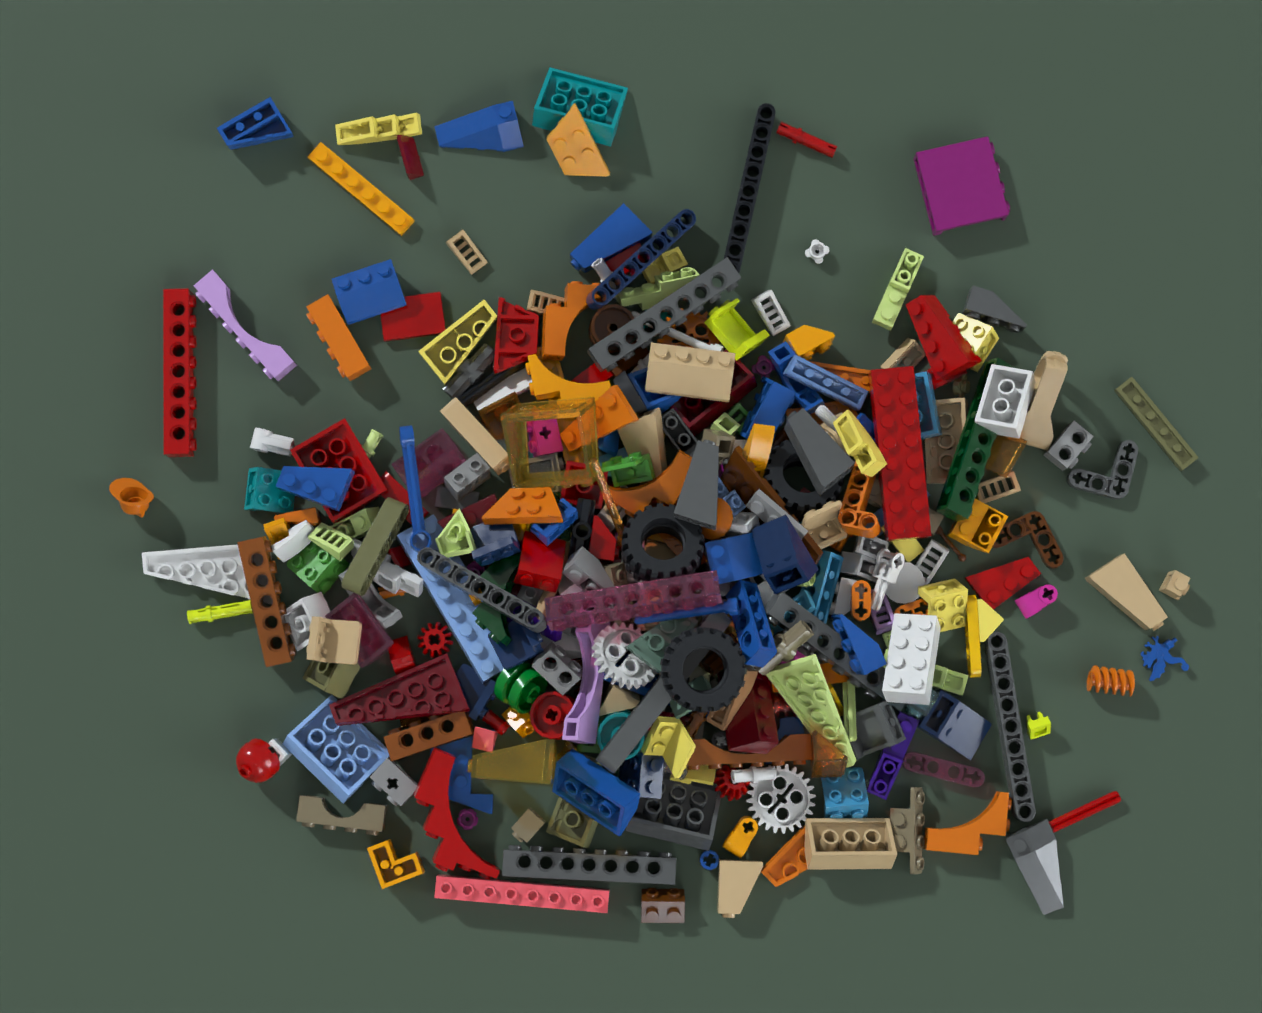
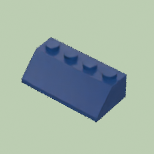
[552,749,640,837]

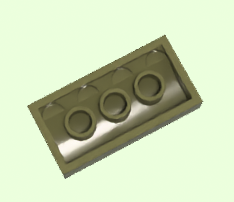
[546,752,619,848]

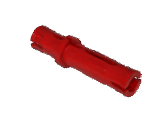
[776,121,837,158]

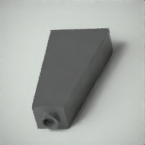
[784,408,855,496]
[674,440,719,530]

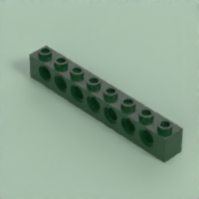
[936,357,1016,521]

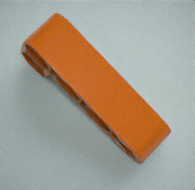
[838,461,881,538]

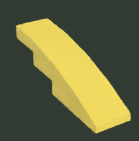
[335,112,422,145]

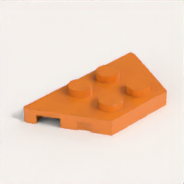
[482,487,563,525]

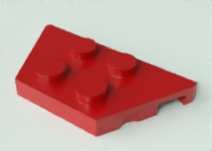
[494,297,540,373]

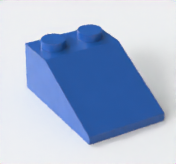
[704,532,763,585]

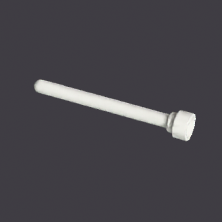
[631,311,724,352]

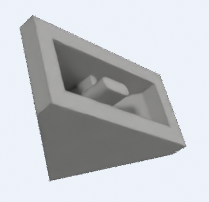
[852,536,889,560]

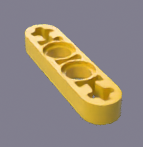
[965,595,982,678]

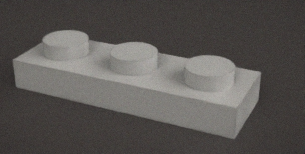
[746,489,808,540]

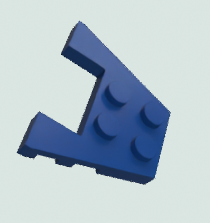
[430,730,495,814]

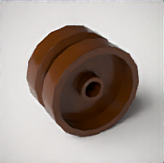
[588,304,634,354]

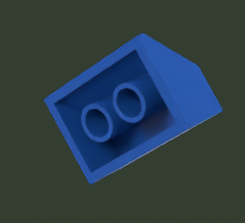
[332,259,407,325]

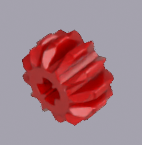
[417,622,454,658]
[714,765,750,801]

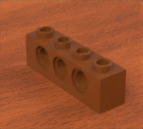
[383,711,474,762]

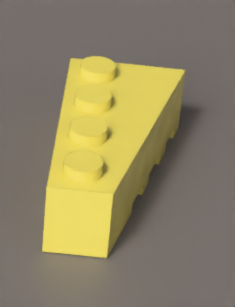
[418,300,497,386]

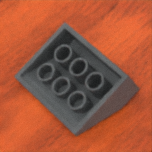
[625,769,721,851]

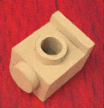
[1159,570,1190,601]

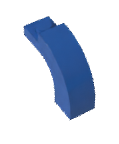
[768,341,825,414]

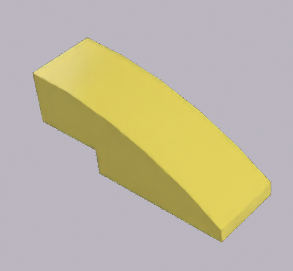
[833,410,887,477]

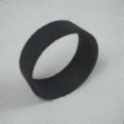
[613,370,648,415]

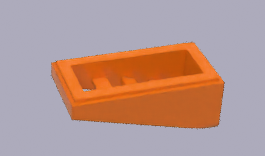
[274,507,321,526]

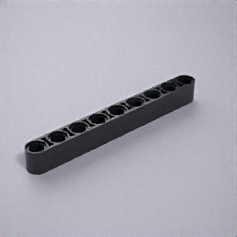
[723,103,776,273]

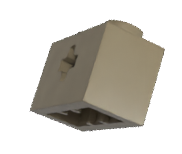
[511,807,546,843]

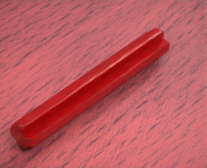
[1049,791,1121,833]

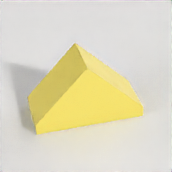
[977,599,1004,643]

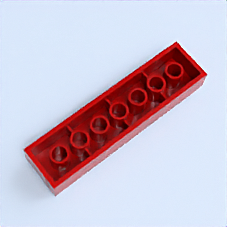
[868,366,932,541]

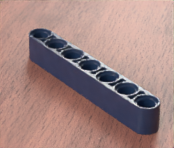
[586,209,696,310]

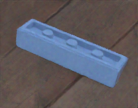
[783,354,869,411]

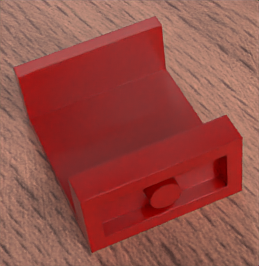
[514,531,566,593]

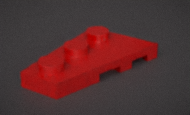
[965,557,1041,610]

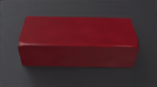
[397,135,424,180]

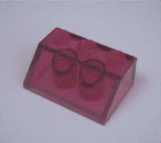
[391,428,466,498]
[325,593,394,668]

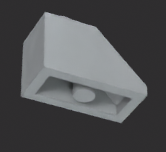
[840,551,878,583]

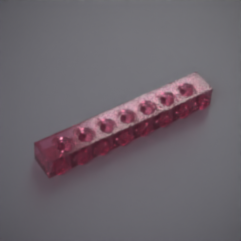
[544,570,722,631]

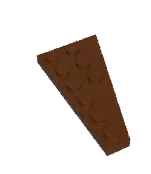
[720,446,823,565]

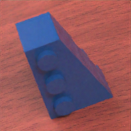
[217,97,294,150]
[276,466,355,512]

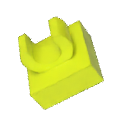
[1027,712,1051,740]

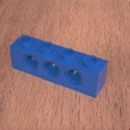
[726,580,777,668]

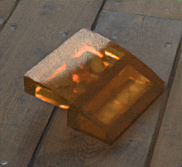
[972,434,1027,479]

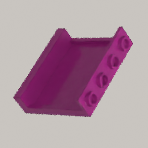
[913,136,1010,236]

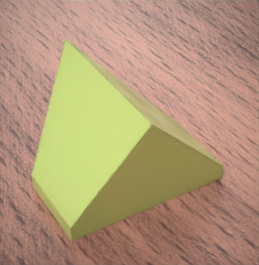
[435,508,476,558]

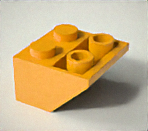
[783,325,835,361]
[947,498,1008,553]

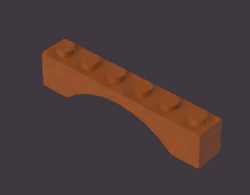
[686,734,812,770]

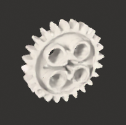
[591,622,657,690]
[746,764,816,834]

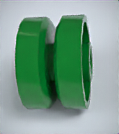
[494,661,548,714]

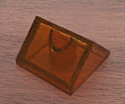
[478,392,527,442]
[810,730,848,778]

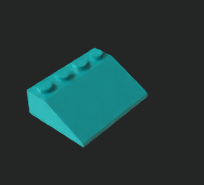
[532,67,628,147]

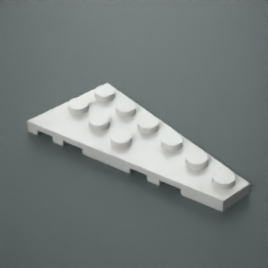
[142,544,273,604]

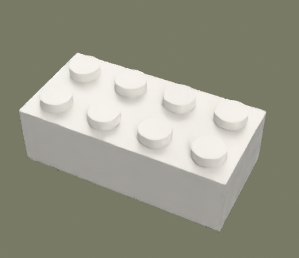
[882,613,941,705]

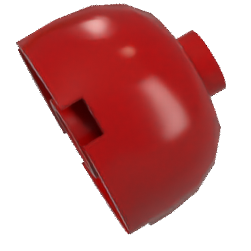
[236,738,280,783]

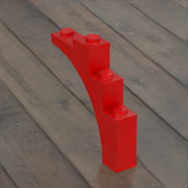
[413,747,500,880]

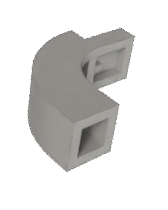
[338,569,403,629]

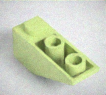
[318,507,380,547]

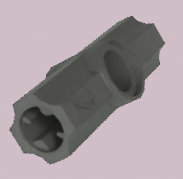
[443,343,495,399]

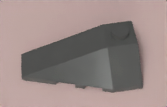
[1006,819,1064,915]

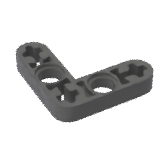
[1067,440,1138,500]

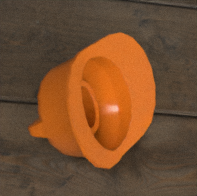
[109,478,154,518]

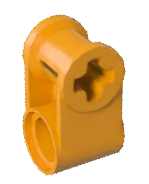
[722,816,758,858]

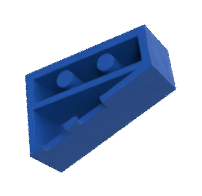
[740,376,796,441]

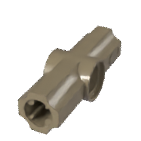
[755,620,814,675]

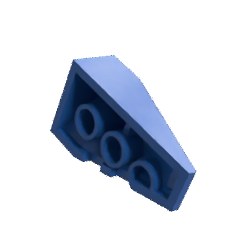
[435,101,524,152]

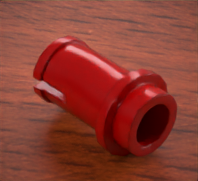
[482,710,510,736]

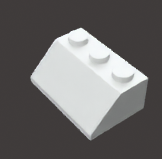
[975,364,1036,439]

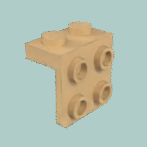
[801,500,848,549]
[306,616,362,665]

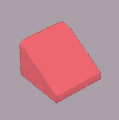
[472,726,498,753]

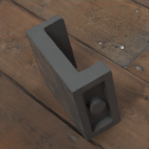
[841,700,906,759]

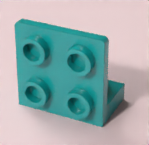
[244,467,295,514]

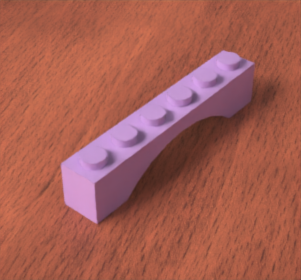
[194,269,297,382]
[562,611,611,744]

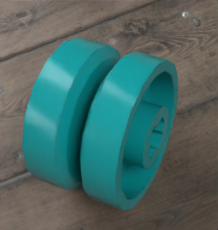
[597,710,645,760]

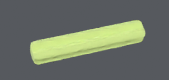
[842,680,857,742]

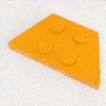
[546,103,610,177]

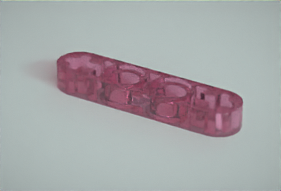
[902,752,985,787]

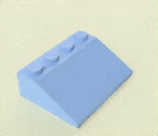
[282,695,390,804]

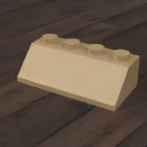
[645,343,735,402]
[804,818,897,870]

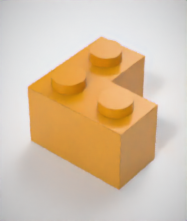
[367,839,425,889]

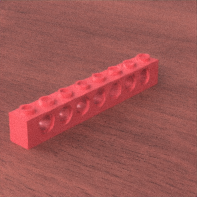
[434,874,610,913]

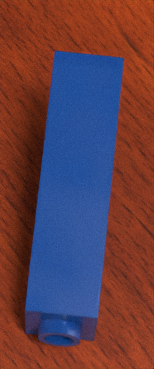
[570,203,652,273]

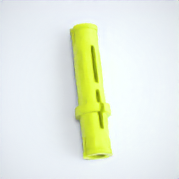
[187,600,253,624]

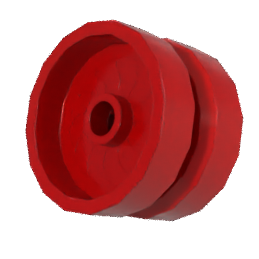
[530,691,576,740]

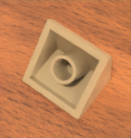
[599,683,640,716]

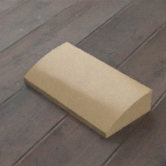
[925,397,968,484]

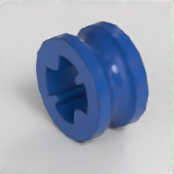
[700,850,719,870]

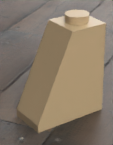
[717,859,763,918]

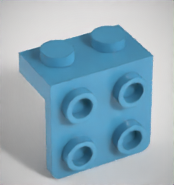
[821,767,869,818]

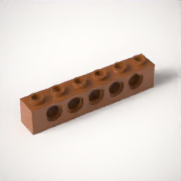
[237,536,296,667]

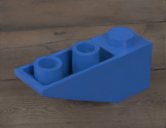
[831,614,887,675]

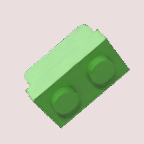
[597,451,655,487]
[287,536,350,595]

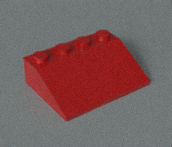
[290,418,387,524]

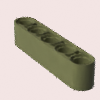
[341,497,409,596]

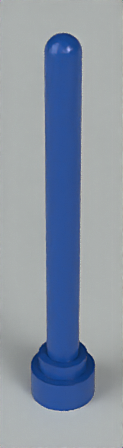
[634,597,739,625]

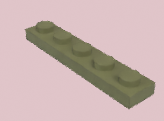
[1114,377,1199,471]

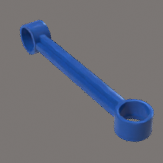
[399,425,432,552]

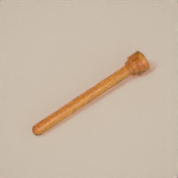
[590,458,624,551]

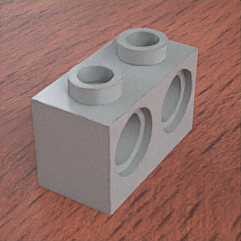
[1044,421,1094,471]
[444,453,491,502]
[532,642,582,695]

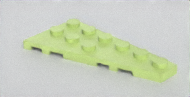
[766,654,857,770]

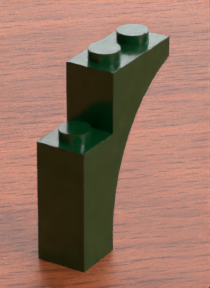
[472,552,521,646]

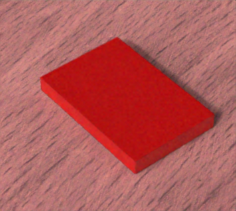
[380,292,446,342]

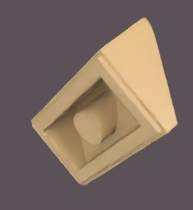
[881,338,926,369]

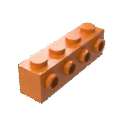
[306,294,371,381]

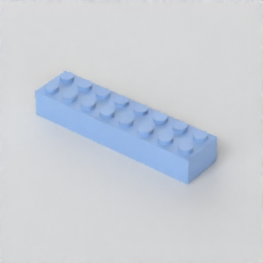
[397,514,504,684]

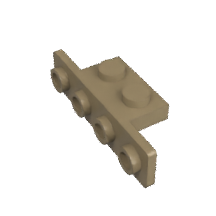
[890,787,925,875]

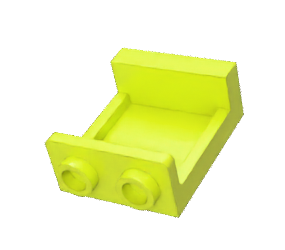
[704,298,770,361]

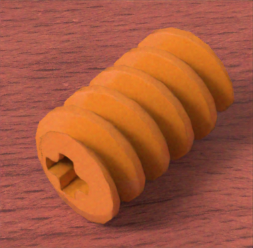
[1087,665,1135,697]

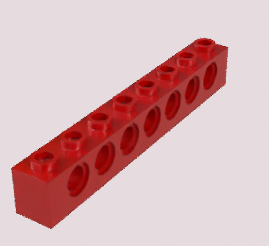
[163,288,197,457]

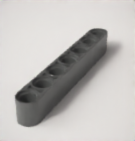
[417,547,547,633]

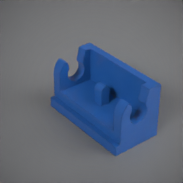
[531,498,578,546]

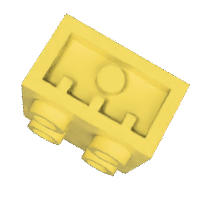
[952,313,999,372]
[918,578,968,632]
[641,716,696,778]

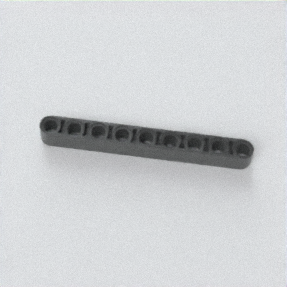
[596,613,732,773]
[984,632,1036,822]

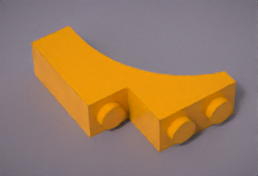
[525,354,612,416]

